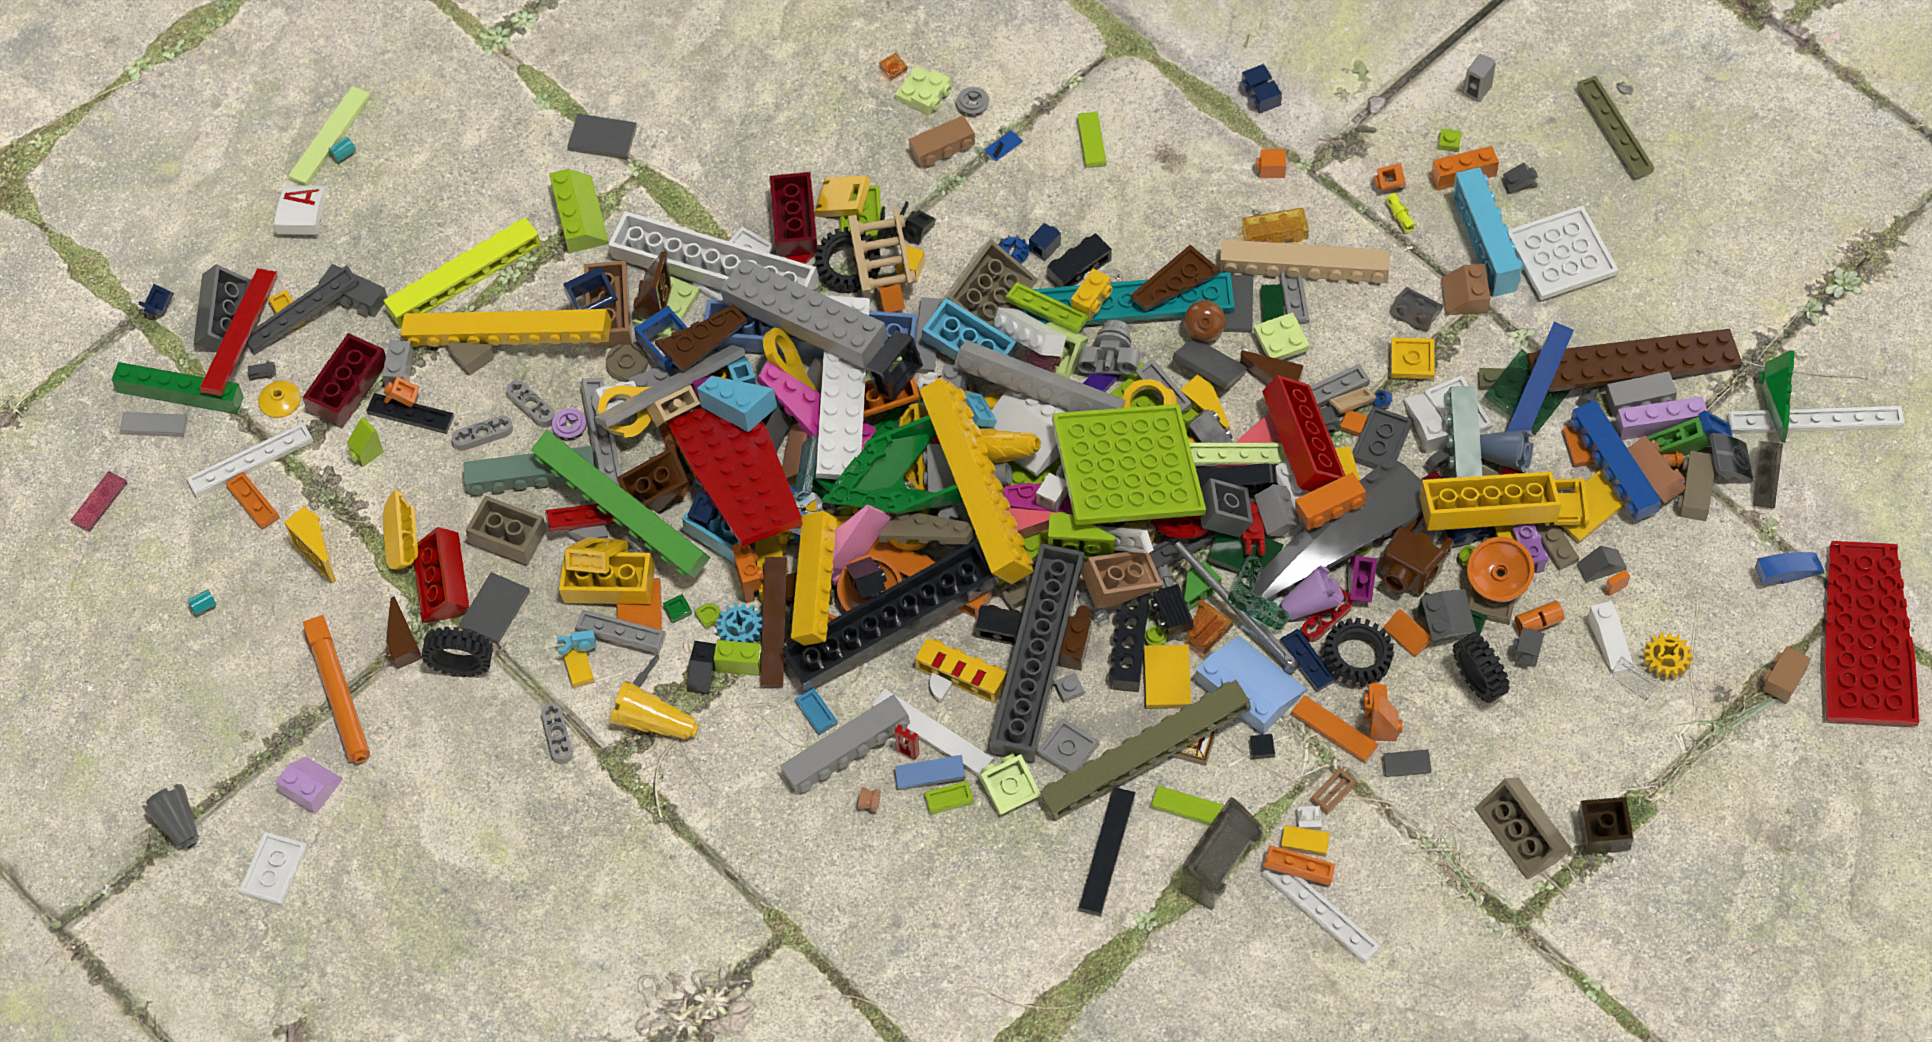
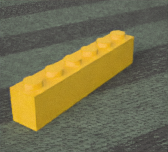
[791,510,837,646]

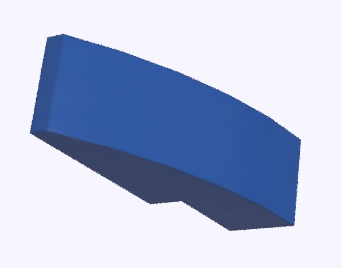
[1755,552,1824,585]

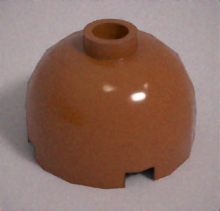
[1184,300,1226,342]

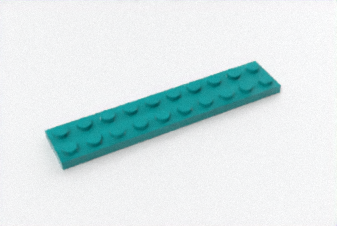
[1022,272,1235,325]

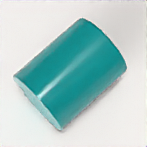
[328,136,356,162]
[187,589,217,615]

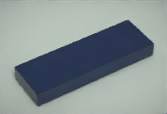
[1279,629,1336,692]

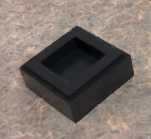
[1250,734,1275,759]

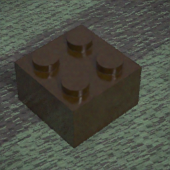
[1578,797,1634,854]

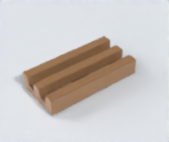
[1310,768,1357,815]

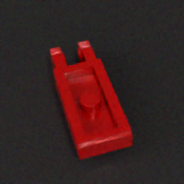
[1241,502,1265,556]

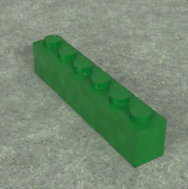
[111,362,244,414]

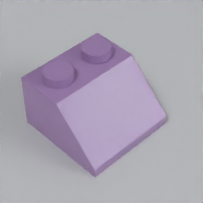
[275,757,343,814]

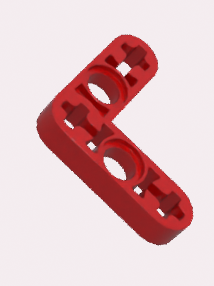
[1301,578,1353,642]

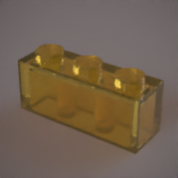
[1241,207,1309,243]

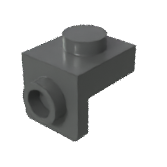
[1502,162,1539,194]

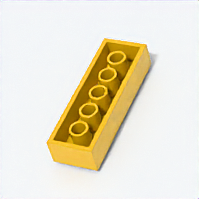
[1419,471,1561,531]

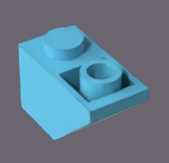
[725,356,756,385]

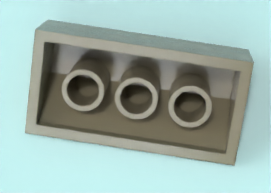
[1475,778,1572,879]

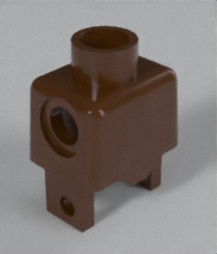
[1380,519,1454,594]

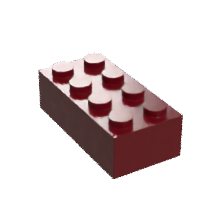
[769,172,818,257]
[302,333,386,427]

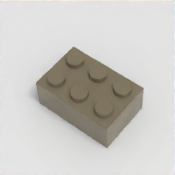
[465,495,547,565]

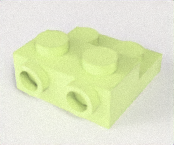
[895,66,952,116]
[978,753,1041,815]

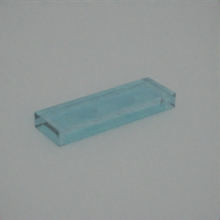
[794,435,818,502]

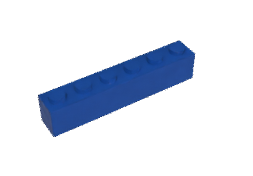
[1570,400,1661,521]

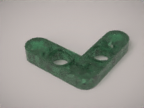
[1228,556,1289,630]

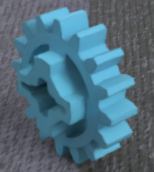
[716,602,763,643]

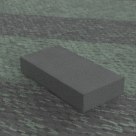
[1383,749,1432,777]

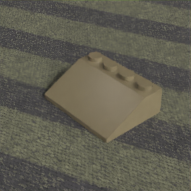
[938,239,1038,326]

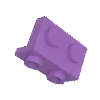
[1513,523,1548,573]

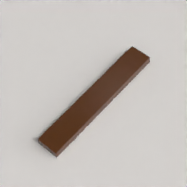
[761,557,787,687]

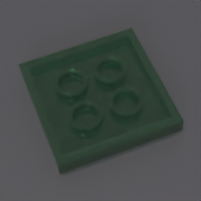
[1484,349,1572,435]

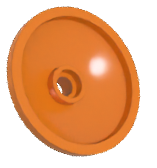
[1467,537,1534,602]
[837,555,902,612]

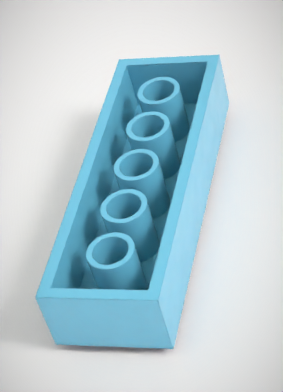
[1452,167,1523,297]

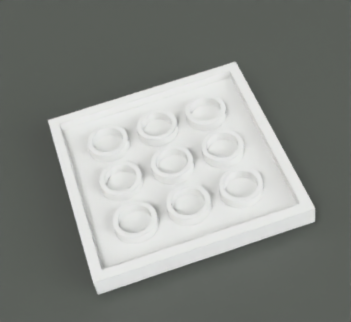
[1509,205,1619,300]

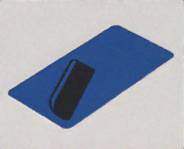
[984,130,1023,161]

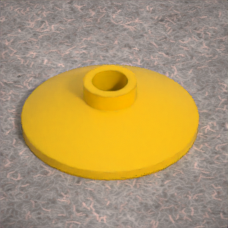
[258,381,301,418]

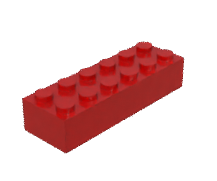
[1262,375,1346,492]

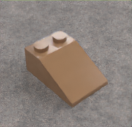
[1081,552,1163,609]

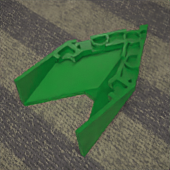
[821,415,963,514]

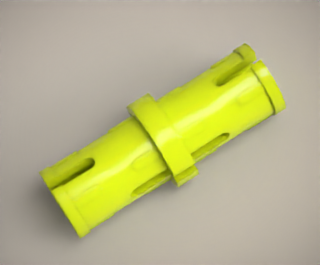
[1385,193,1417,233]

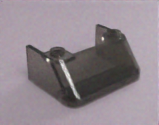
[1181,797,1264,911]

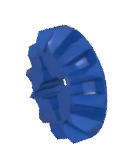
[998,235,1029,263]

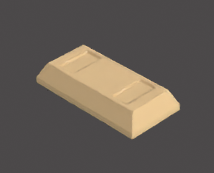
[1328,387,1376,414]

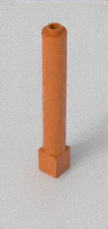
[303,614,370,763]

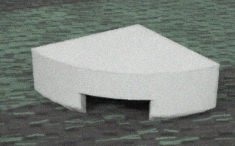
[930,673,952,703]

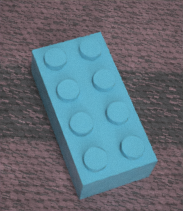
[922,298,1017,384]

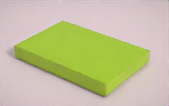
[840,185,881,241]

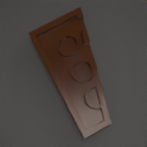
[1131,245,1220,312]
[655,305,747,373]

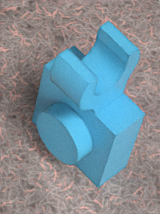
[557,630,597,655]

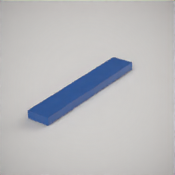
[1506,322,1574,432]

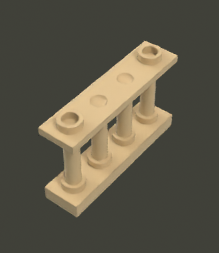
[848,207,916,299]

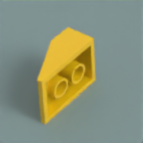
[284,506,336,583]

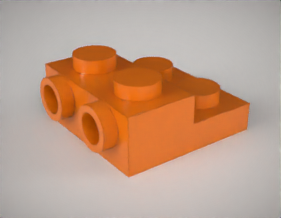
[732,544,764,604]

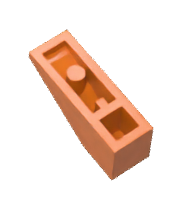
[1370,690,1402,741]

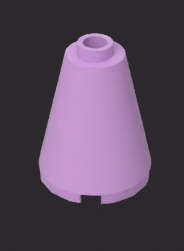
[1280,565,1344,620]

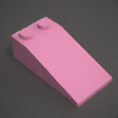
[831,505,891,587]

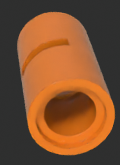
[1514,600,1565,635]

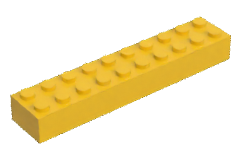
[920,377,1034,584]

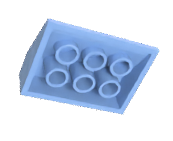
[1195,636,1307,735]

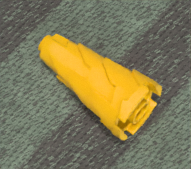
[979,428,1041,465]
[609,681,699,740]

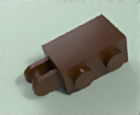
[1060,605,1091,671]

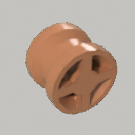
[858,787,881,812]

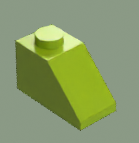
[347,417,383,467]

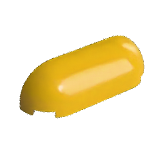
[899,403,931,490]
[383,490,418,570]

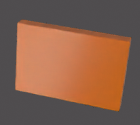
[617,578,662,630]

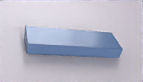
[895,755,965,790]

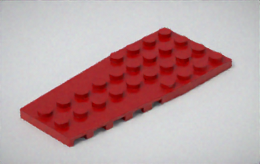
[667,408,803,546]
[1824,541,1919,726]

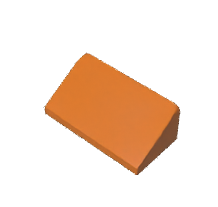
[1383,609,1431,657]

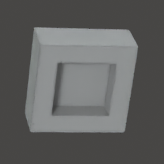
[1055,673,1084,703]

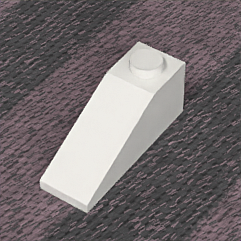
[1404,393,1448,453]
[1587,601,1634,675]

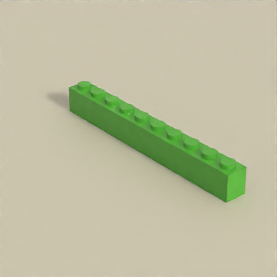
[531,430,711,578]

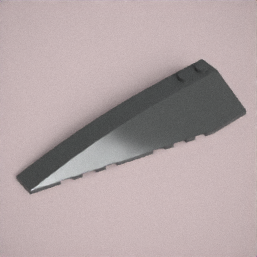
[1237,457,1423,610]

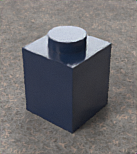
[1029,223,1061,261]

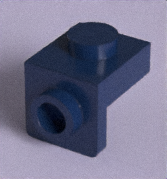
[138,284,174,316]

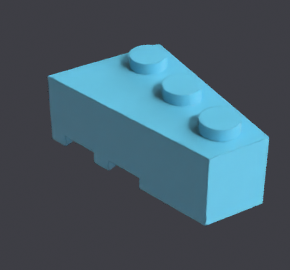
[697,376,777,432]

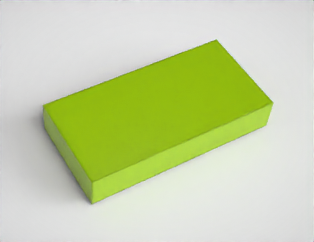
[924,781,974,815]

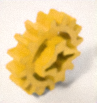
[1643,632,1693,679]

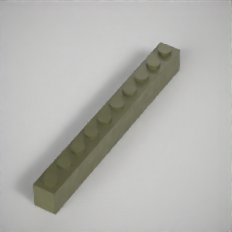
[1040,680,1252,821]

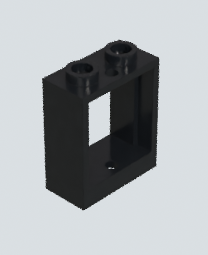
[866,331,923,401]

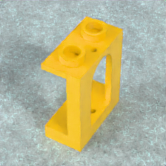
[565,537,628,573]

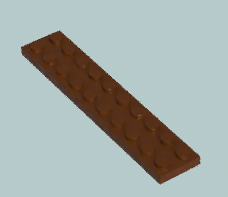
[1526,329,1743,392]

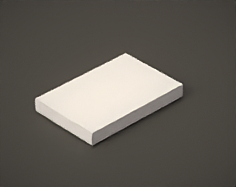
[1424,375,1493,435]
[239,832,308,906]

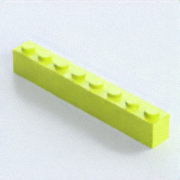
[383,217,541,328]

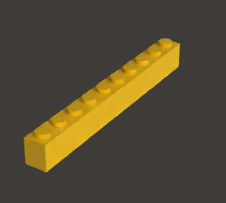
[400,309,612,347]

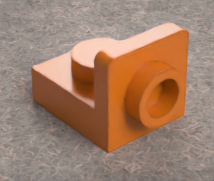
[383,376,420,407]

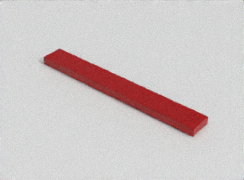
[200,268,278,395]

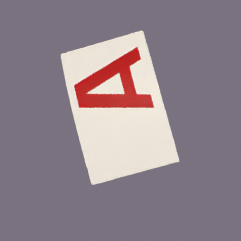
[274,185,327,235]

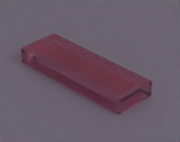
[71,471,128,533]

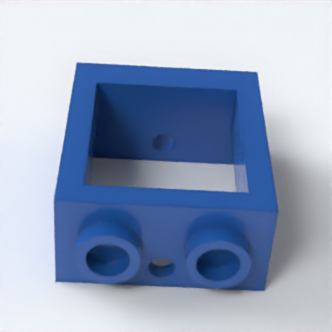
[634,306,688,373]

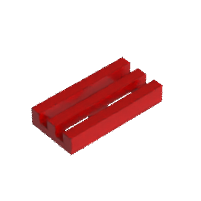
[895,724,920,760]

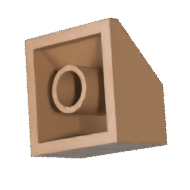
[1441,264,1490,315]

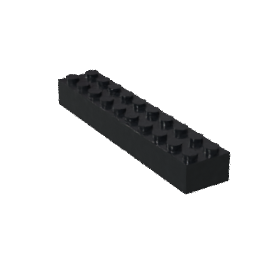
[781,540,999,692]

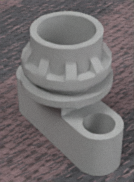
[1077,320,1141,375]

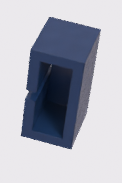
[1240,64,1282,114]

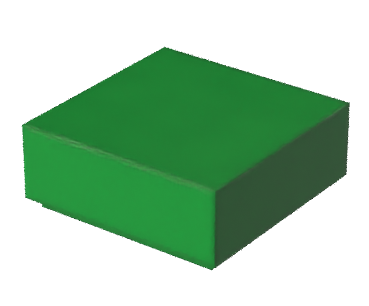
[663,594,692,623]

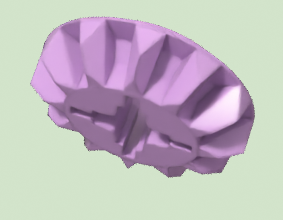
[552,408,586,440]

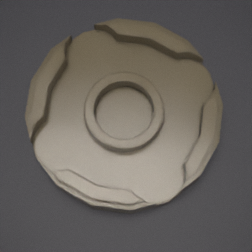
[606,343,648,382]

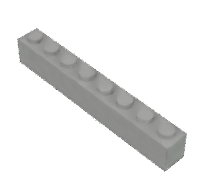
[954,340,1126,412]

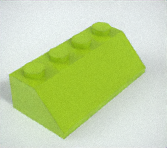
[549,169,609,253]

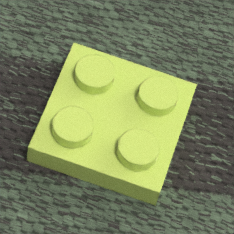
[1254,312,1310,360]

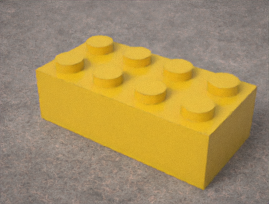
[559,552,655,604]

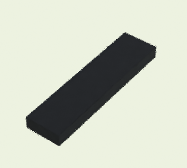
[366,393,454,434]

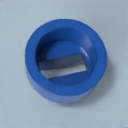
[1374,390,1393,408]

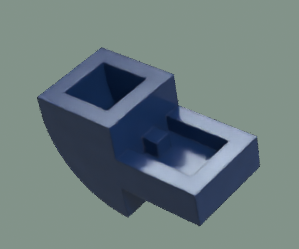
[1445,526,1496,546]

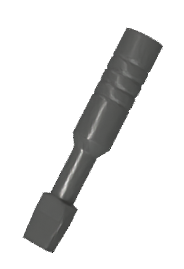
[632,654,660,688]

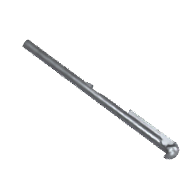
[1174,541,1298,673]

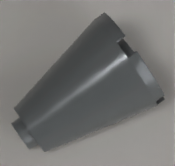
[143,784,199,850]

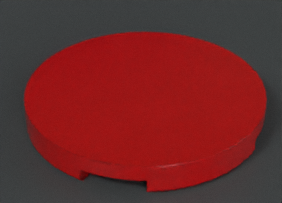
[1149,515,1210,539]

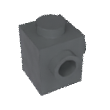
[1512,627,1545,666]

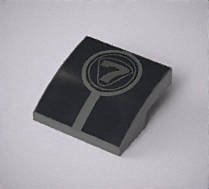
[1709,433,1754,484]

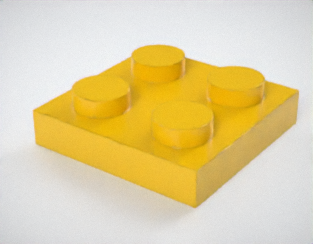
[1391,337,1435,379]

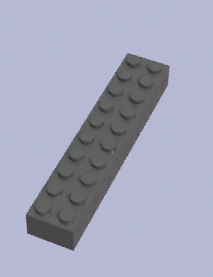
[990,543,1084,762]

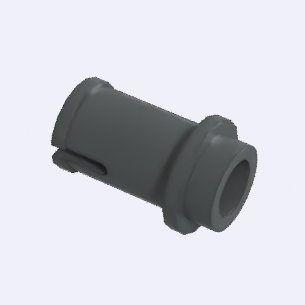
[248,360,276,379]

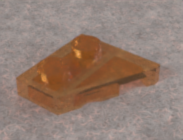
[1187,599,1234,654]

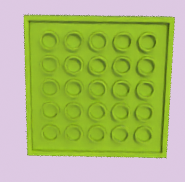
[1051,404,1206,525]

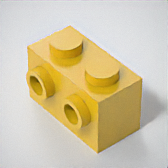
[1071,269,1113,322]

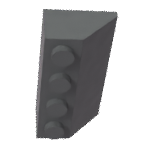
[193,264,251,352]

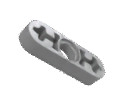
[507,380,555,427]
[452,415,513,451]
[542,703,573,764]

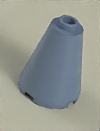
[1480,430,1534,473]

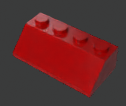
[414,527,469,623]

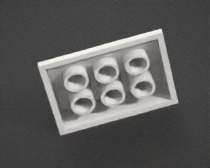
[980,389,1064,476]

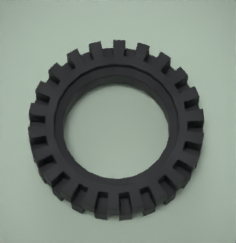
[816,227,881,293]
[1322,618,1394,687]
[421,627,493,677]
[1452,632,1510,703]

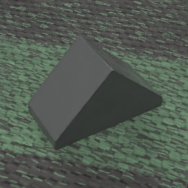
[1577,545,1627,583]

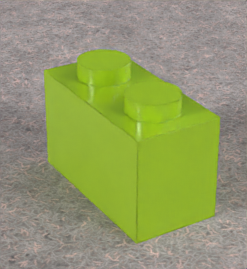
[714,640,762,676]

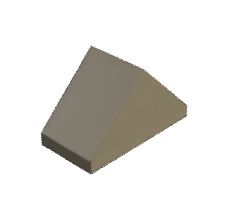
[449,342,494,376]

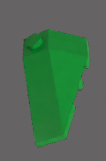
[1758,350,1794,443]

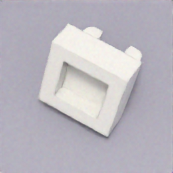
[1297,806,1322,831]

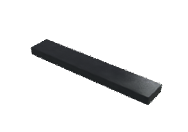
[1079,787,1136,917]

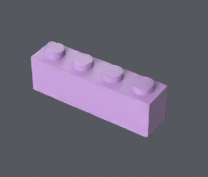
[1615,396,1707,440]

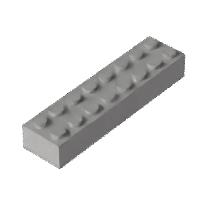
[720,258,888,369]

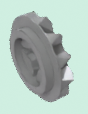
[957,87,989,116]

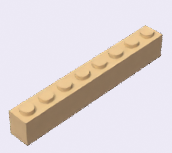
[1220,239,1390,283]

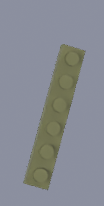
[1577,75,1654,179]

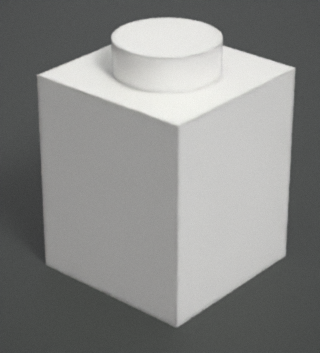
[1036,473,1068,512]

